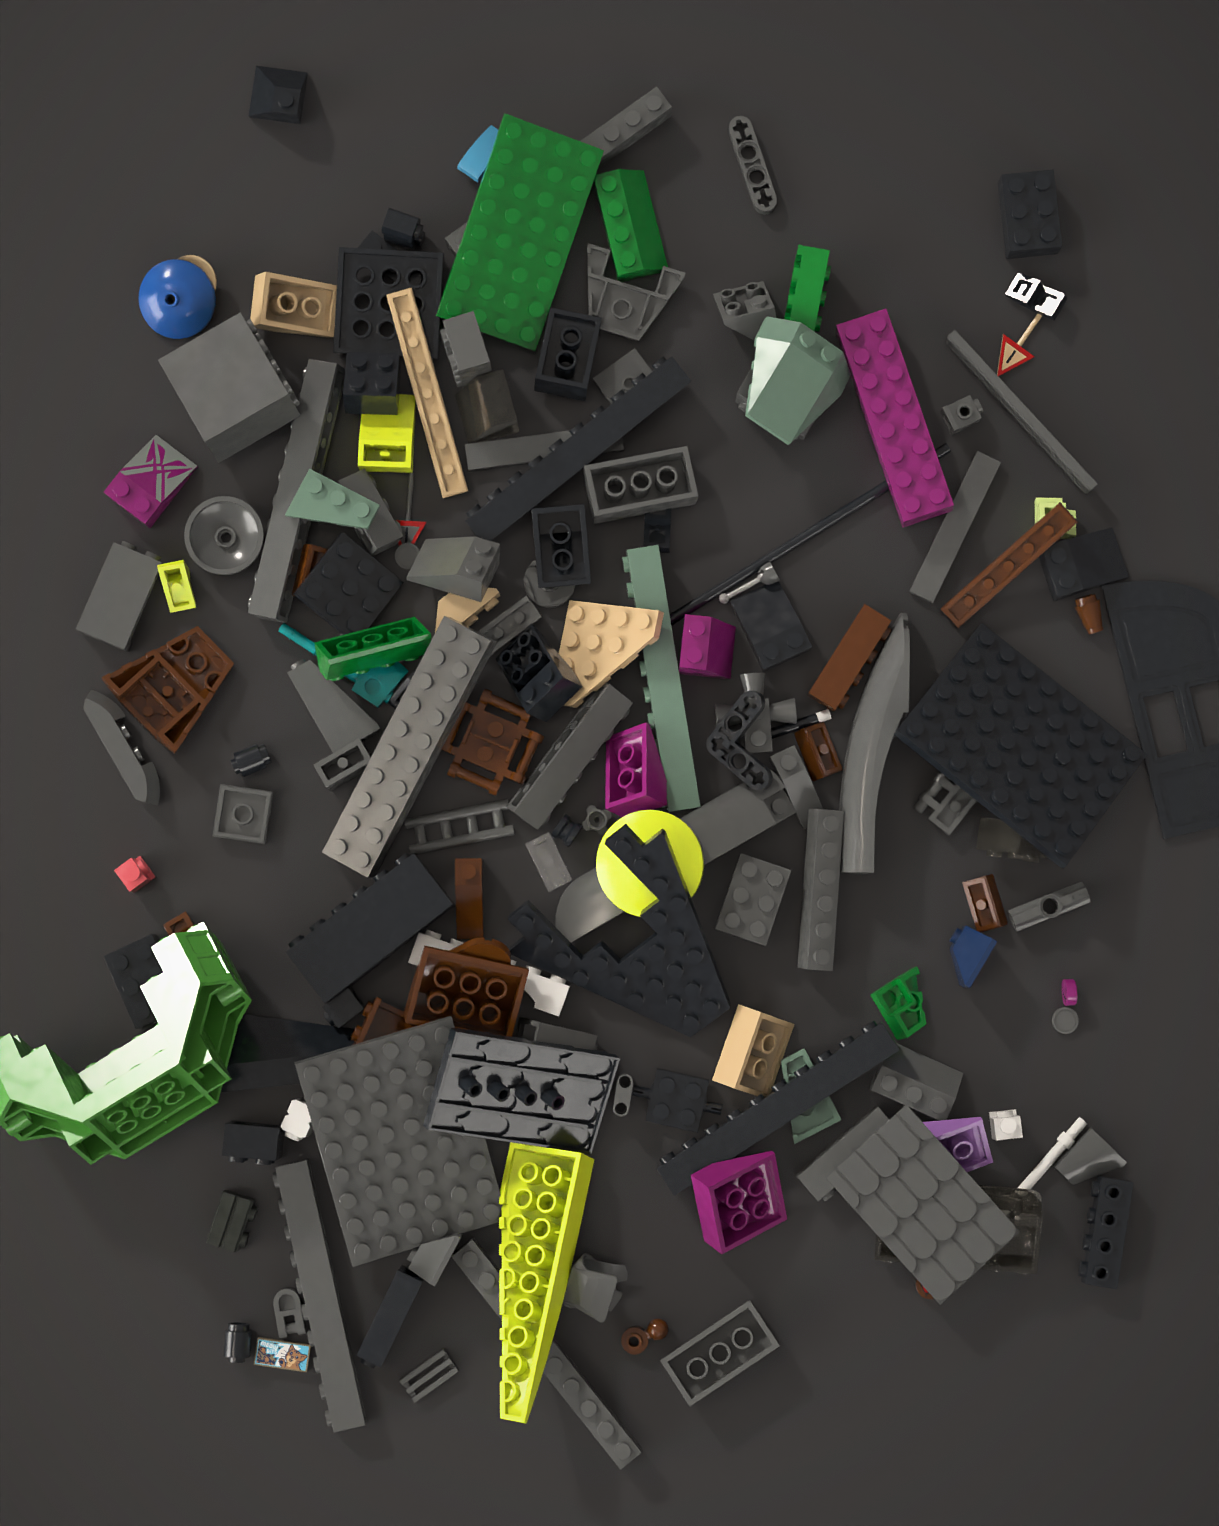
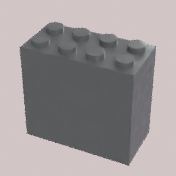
[158,312,301,463]

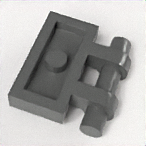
[913,773,977,836]

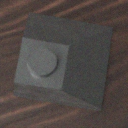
[407,1233,463,1286]

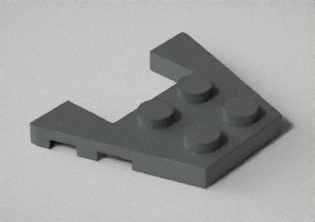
[587,243,686,342]

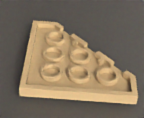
[559,600,664,708]

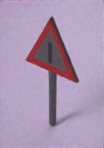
[396,473,427,546]

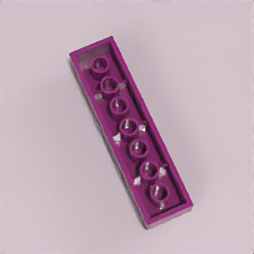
[836,309,954,528]

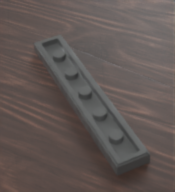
[465,431,624,471]
[909,451,1001,604]

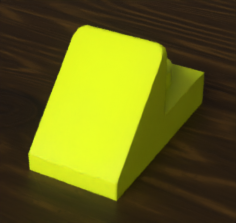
[157,560,196,613]

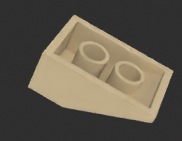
[250,272,337,338]

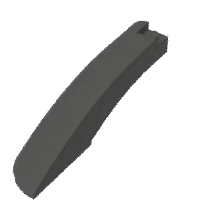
[839,613,910,875]
[555,769,796,942]

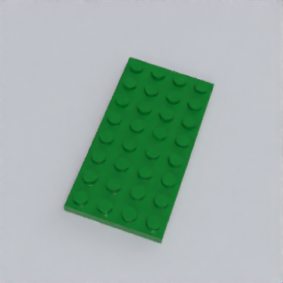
[436,113,604,351]

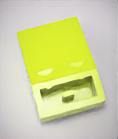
[358,394,416,473]

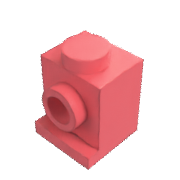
[114,856,156,893]

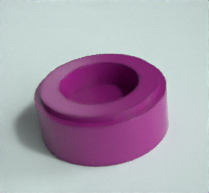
[1062,979,1078,1006]

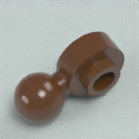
[621,1318,669,1355]

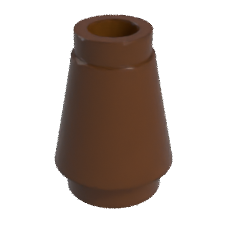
[1074,594,1103,634]

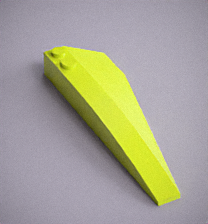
[499,1142,595,1424]

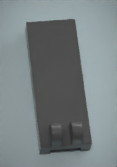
[478,596,543,656]

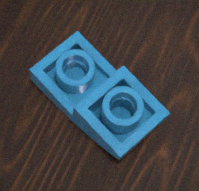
[457,125,498,183]

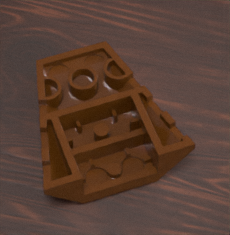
[101,626,234,753]

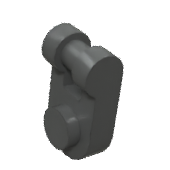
[273,1288,307,1338]

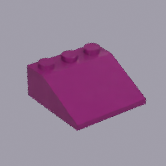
[691,1151,787,1254]

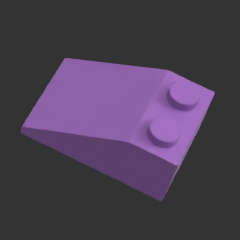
[923,1117,993,1172]

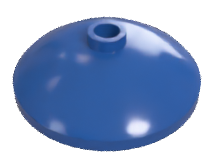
[139,259,216,339]

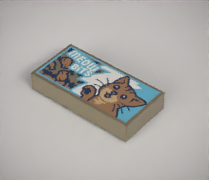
[254,1337,311,1372]

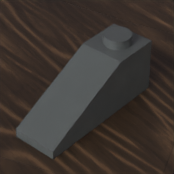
[769,745,823,830]

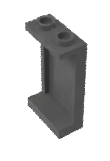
[76,541,163,652]

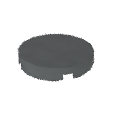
[524,560,576,608]

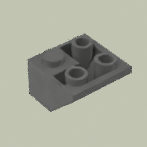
[713,281,776,340]

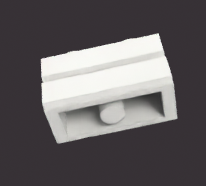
[281,1098,313,1141]

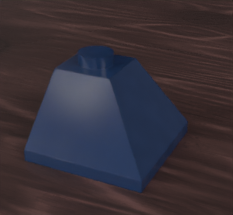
[949,926,997,988]

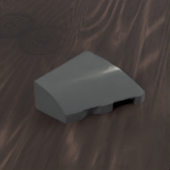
[1052,1128,1127,1185]

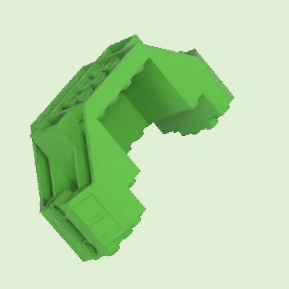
[0,922,252,1165]

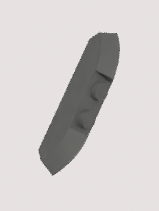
[83,690,160,805]

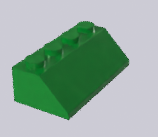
[593,169,668,282]
[314,617,432,681]

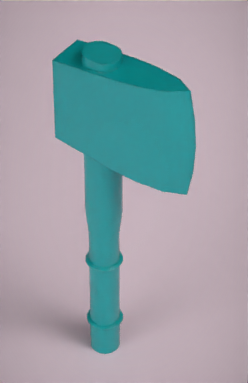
[278,623,409,708]

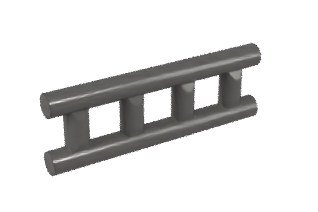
[404,799,515,855]

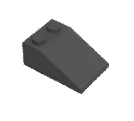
[407,537,500,602]

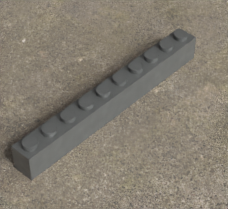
[445,86,672,257]
[248,359,345,624]
[272,1159,368,1433]
[452,1237,642,1470]

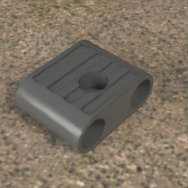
[613,1073,633,1117]

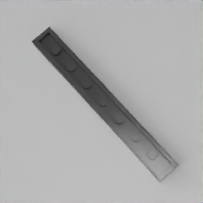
[945,330,1097,494]

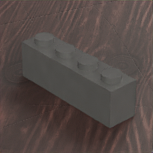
[796,1106,889,1201]

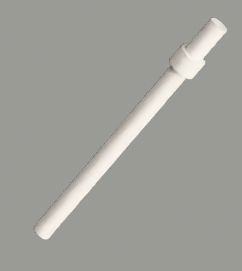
[999,1117,1087,1217]

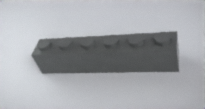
[506,683,633,830]
[797,809,844,971]

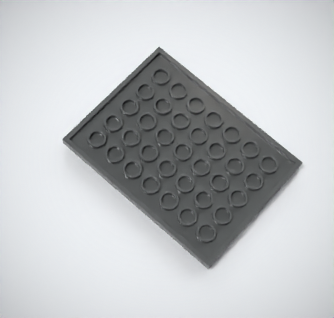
[294,1016,503,1267]

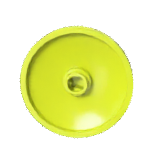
[596,810,704,917]

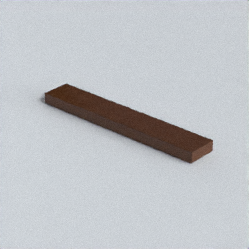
[941,502,1078,628]

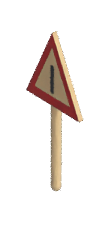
[997,314,1042,376]

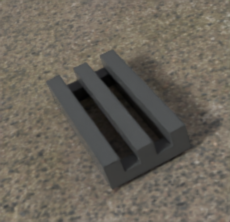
[399,1348,459,1403]

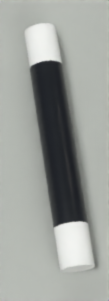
[771,709,832,739]

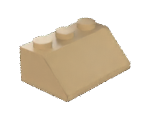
[712,1004,794,1097]

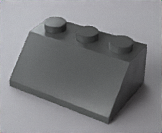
[869,1043,963,1121]

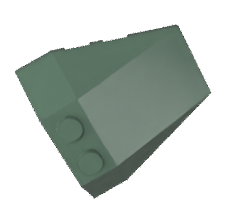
[745,316,851,445]

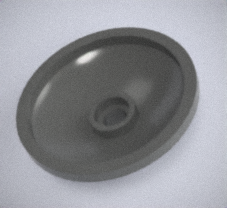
[184,496,264,575]

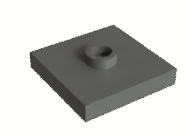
[593,348,652,404]
[212,784,274,844]

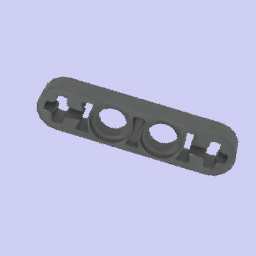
[728,116,777,215]

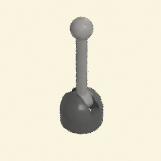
[719,562,780,604]

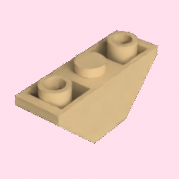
[435,588,500,633]

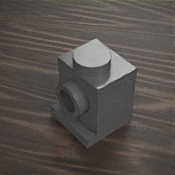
[940,395,983,436]

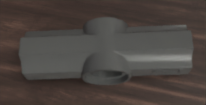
[1007,881,1091,932]

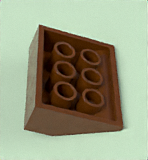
[404,945,529,1037]

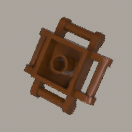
[442,688,545,796]

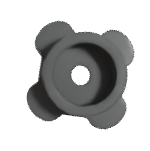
[582,805,612,835]

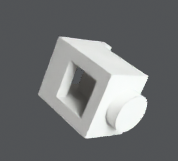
[989,1109,1023,1140]

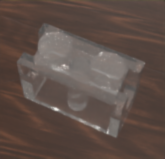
[525,832,573,893]

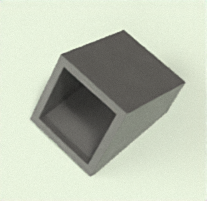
[515,1017,598,1050]

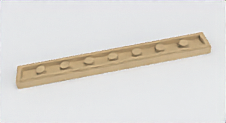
[386,288,469,499]

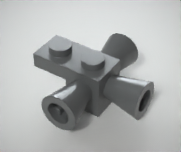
[715,673,797,753]

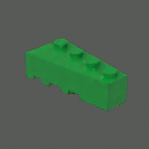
[784,245,831,332]

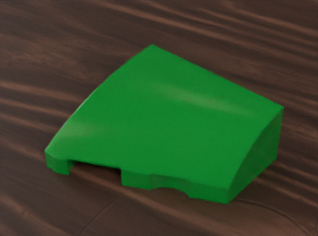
[871,966,926,1040]

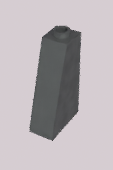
[287,659,382,753]

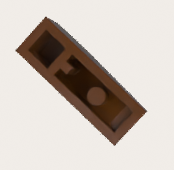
[455,858,484,939]

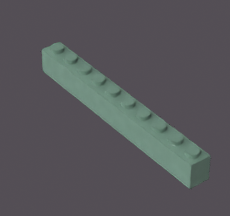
[622,545,700,812]

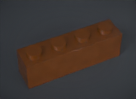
[807,604,892,712]

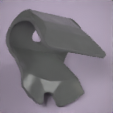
[563,1253,627,1323]

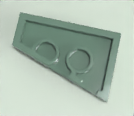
[285,469,381,530]
[781,1048,842,1144]

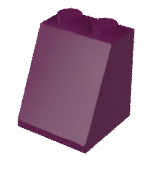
[679,614,736,679]

